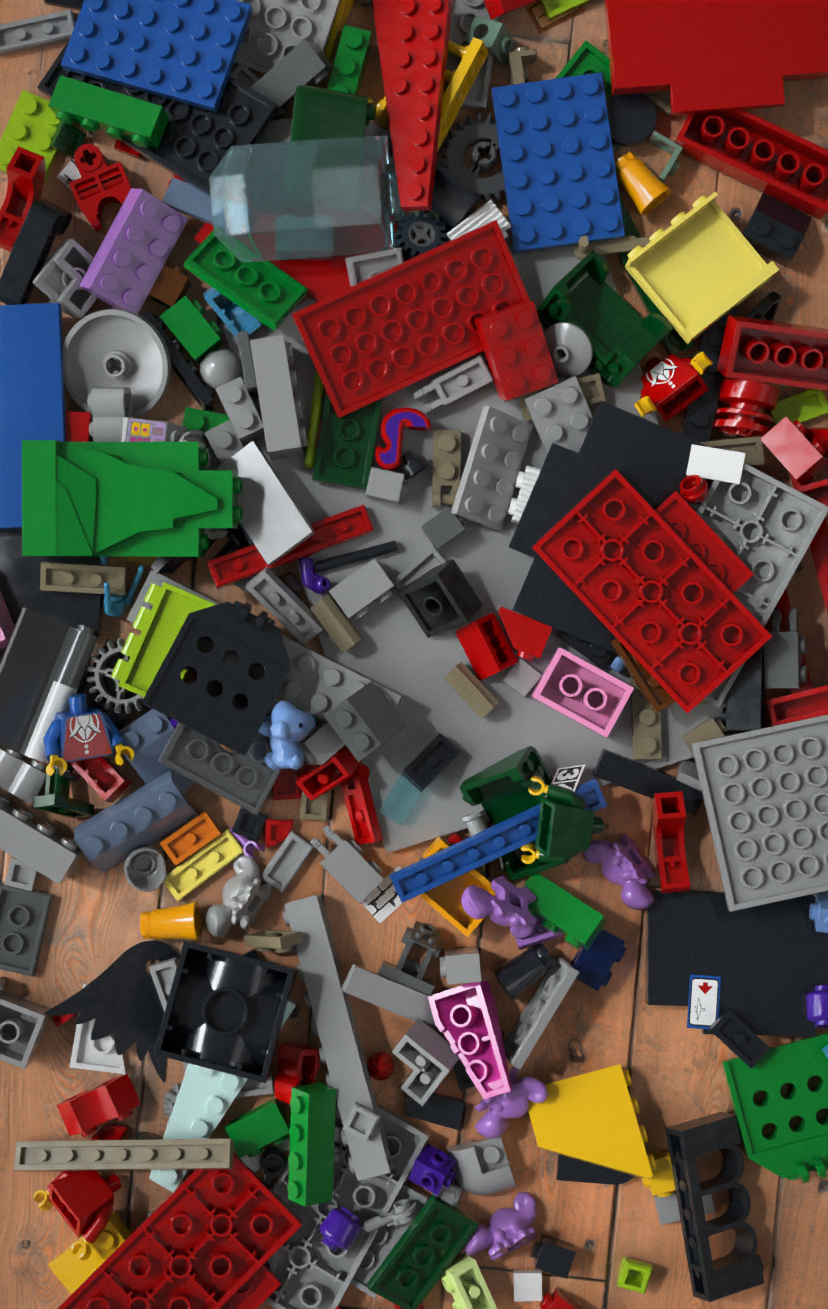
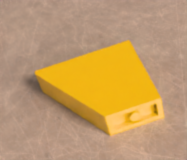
[528,1064,656,1179]

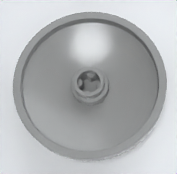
[63,309,171,418]

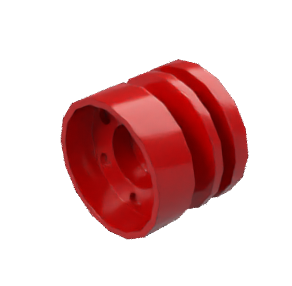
[713,379,780,438]

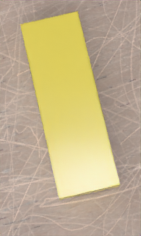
[164,829,243,901]

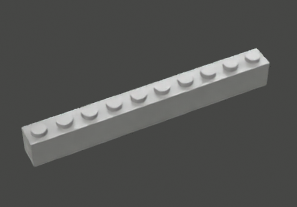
[283,894,394,1181]

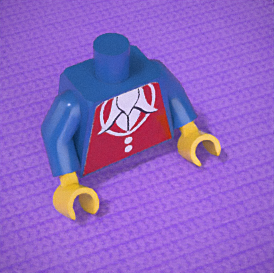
[43,693,134,776]

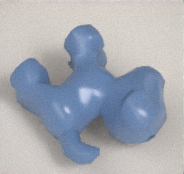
[258,701,315,771]

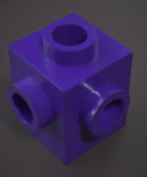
[409,1143,457,1196]

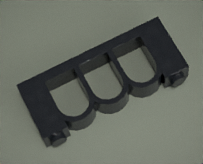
[666,1112,764,1302]

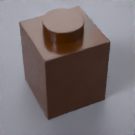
[149,265,192,309]

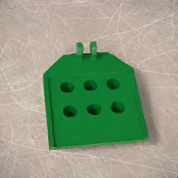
[722,1033,828,1183]

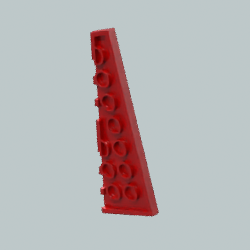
[372,0,453,211]

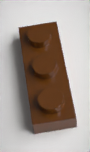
[610,638,676,714]

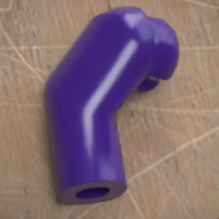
[299,558,331,594]

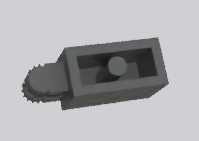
[764,609,808,688]

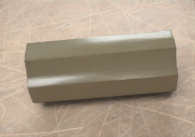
[310,595,363,653]
[444,661,499,719]

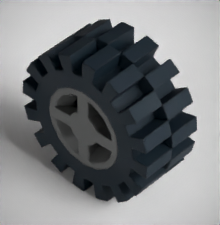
[394,211,447,261]

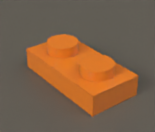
[160,810,222,866]

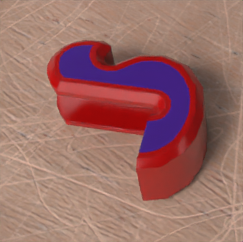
[375,407,431,472]

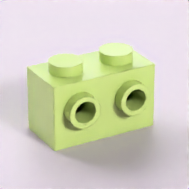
[441,1253,497,1309]

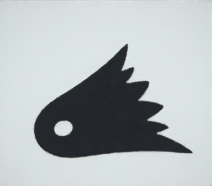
[44,940,180,1082]

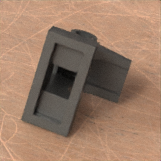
[379,921,443,996]

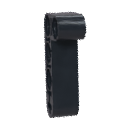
[0,200,72,305]

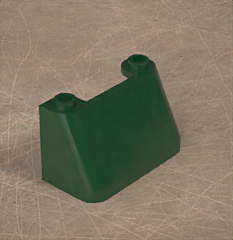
[285,85,376,213]
[537,250,673,387]
[459,746,570,881]

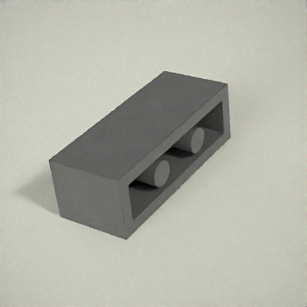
[250,39,333,120]

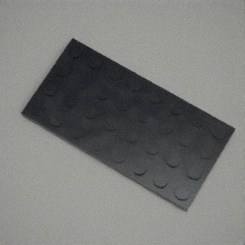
[37,39,279,201]

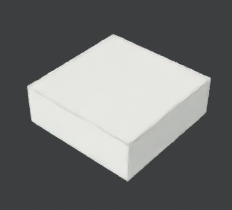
[513,1270,542,1301]

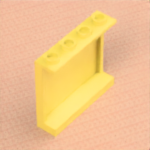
[625,192,779,345]

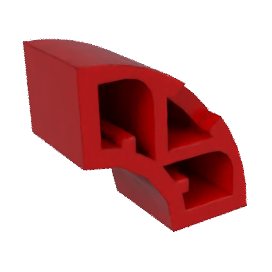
[56,1074,141,1137]

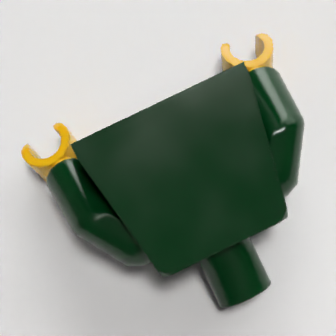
[521,776,604,864]

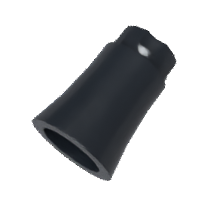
[491,943,556,1001]

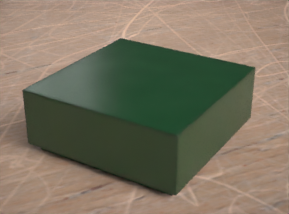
[49,122,87,159]

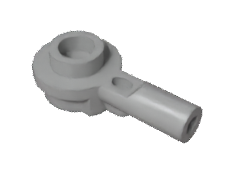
[362,1199,417,1233]

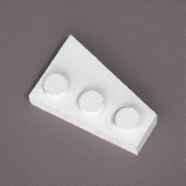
[70,982,126,1074]

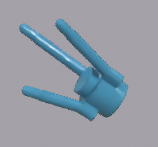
[100,556,144,617]

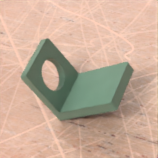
[464,17,516,66]
[649,131,683,182]

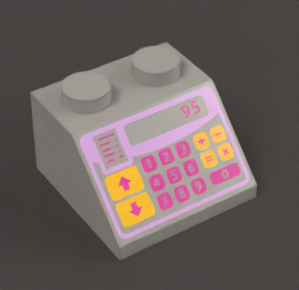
[121,417,187,442]

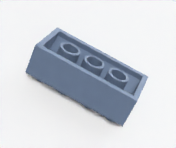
[74,770,199,873]

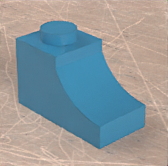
[203,287,262,338]

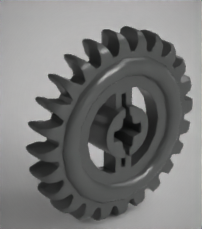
[439,113,506,203]

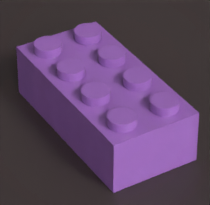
[79,188,188,314]

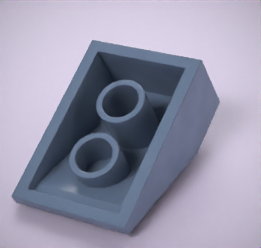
[120,709,196,790]

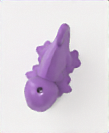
[583,834,655,910]
[461,876,537,938]
[475,1067,548,1139]
[462,1191,537,1261]

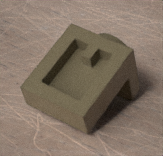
[507,47,537,85]

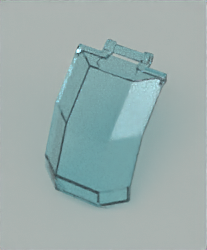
[209,136,405,262]

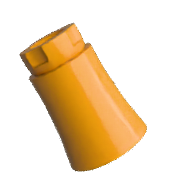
[615,151,671,216]
[140,901,202,940]

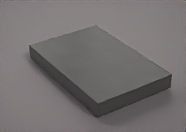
[0,882,54,977]

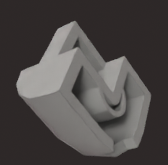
[32,238,97,319]
[447,1136,516,1195]

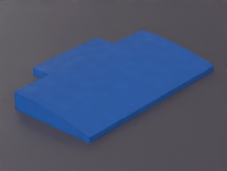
[0,303,66,531]

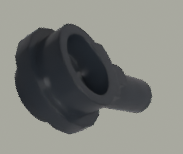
[259,1147,287,1188]

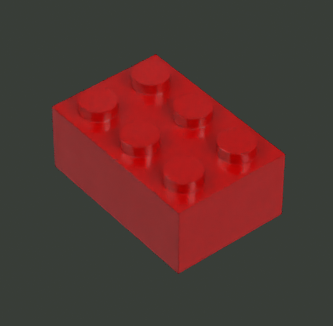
[474,300,558,401]

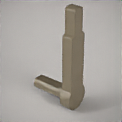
[574,236,651,261]

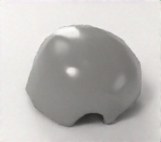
[200,349,242,391]
[124,846,167,892]

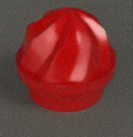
[680,475,708,505]
[367,1052,394,1081]

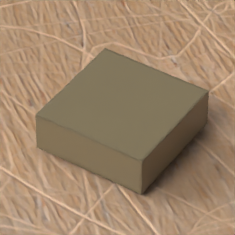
[299,791,330,821]

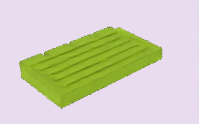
[111,582,216,697]

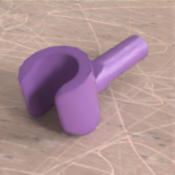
[229,827,265,859]

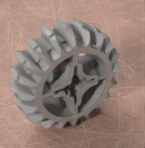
[86,638,144,714]

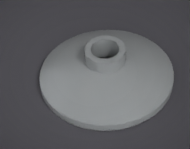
[544,322,593,377]

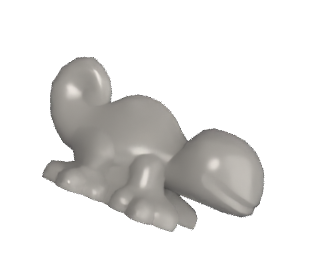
[205,854,273,938]

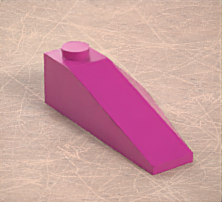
[428,980,512,1099]

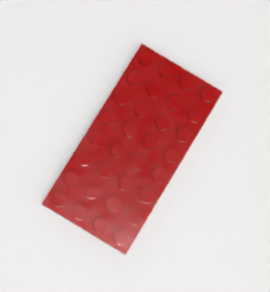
[291,220,530,418]

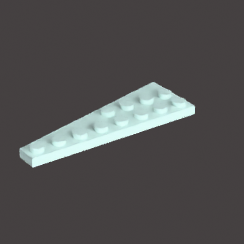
[149,999,296,1192]

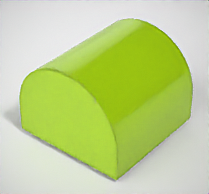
[617,1256,653,1294]

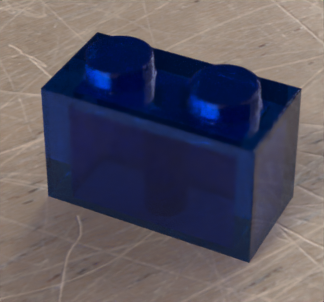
[571,928,626,991]

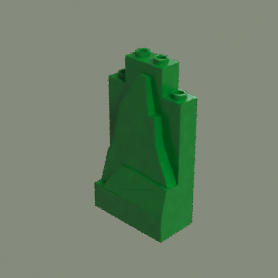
[22,440,242,557]

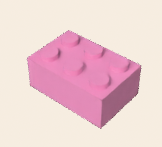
[531,647,634,738]

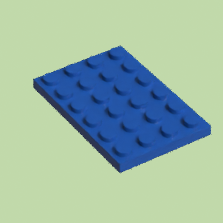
[61,0,253,112]
[491,72,625,254]

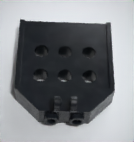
[142,601,292,756]

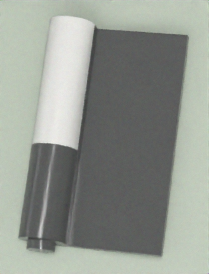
[0,608,98,764]

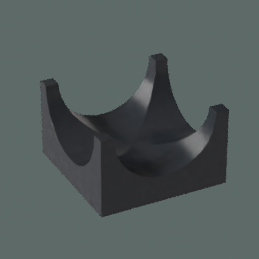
[153,941,298,1083]

